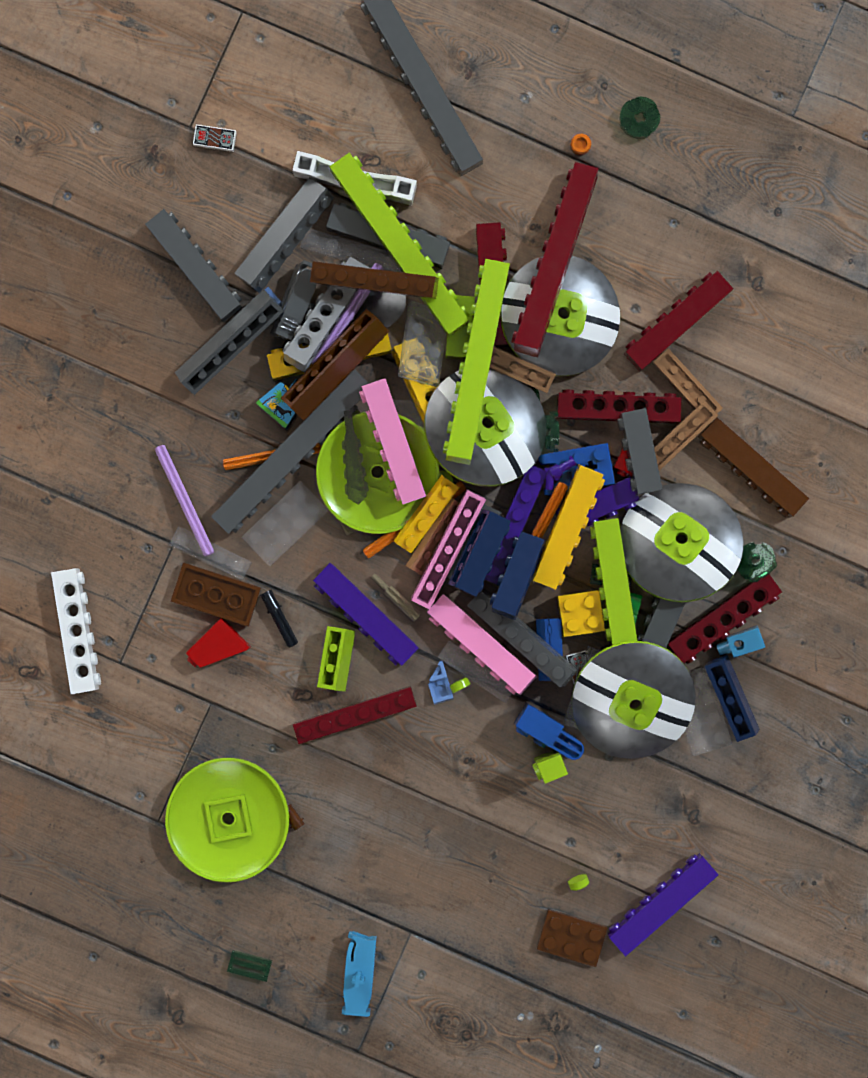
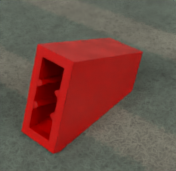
[186,618,251,668]

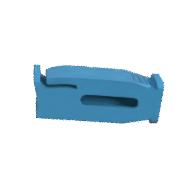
[342,931,377,1017]

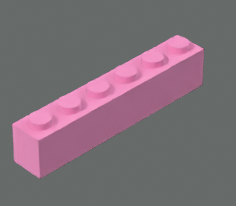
[359,378,426,504]
[411,489,486,610]
[427,594,537,695]

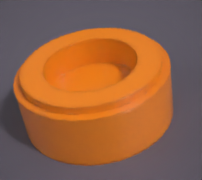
[570,134,591,155]

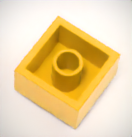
[556,590,605,637]

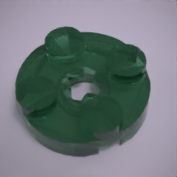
[619,96,661,139]
[545,411,559,452]
[737,542,777,582]

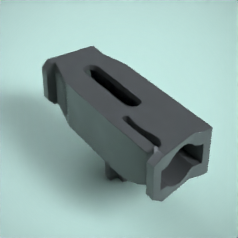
[270,260,325,342]

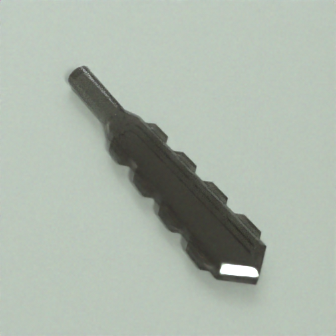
[342,410,369,505]

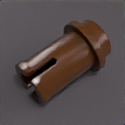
[288,804,305,831]

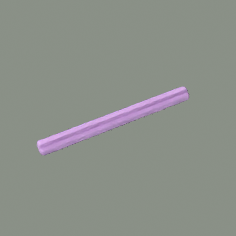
[312,263,384,365]
[155,445,214,556]

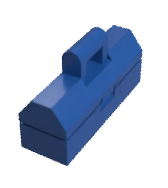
[527,618,563,681]

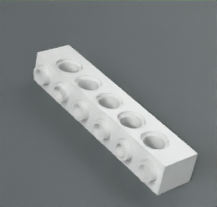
[51,568,101,694]

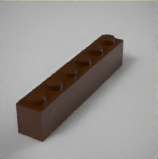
[310,261,439,299]
[281,309,390,421]
[698,417,809,518]

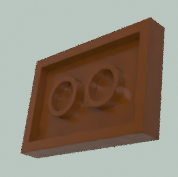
[537,909,608,967]

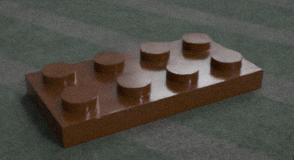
[171,562,261,627]

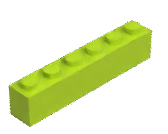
[590,518,637,645]

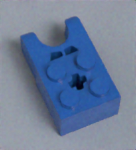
[538,443,615,496]
[514,702,584,760]

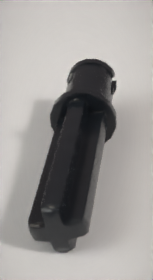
[260,589,298,648]

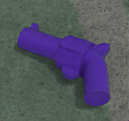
[544,456,576,490]

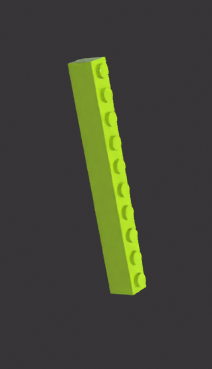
[329,152,470,337]
[443,259,510,465]

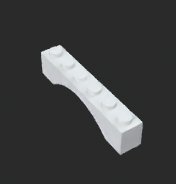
[292,151,417,206]

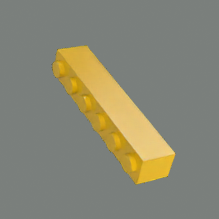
[532,464,605,590]

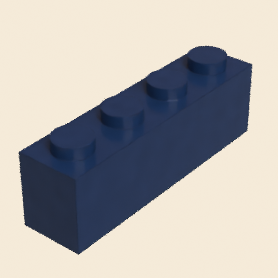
[448,509,511,597]
[489,531,545,620]
[704,655,760,742]

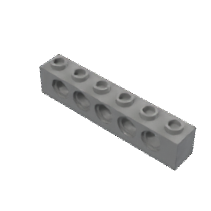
[283,257,369,373]

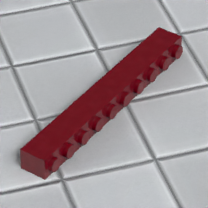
[511,162,599,358]

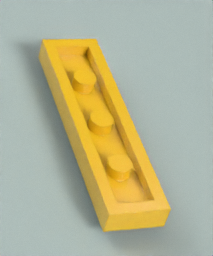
[394,475,459,553]

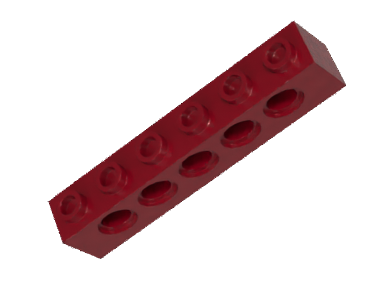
[556,389,681,424]
[667,572,782,664]

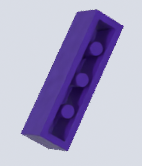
[555,477,640,526]

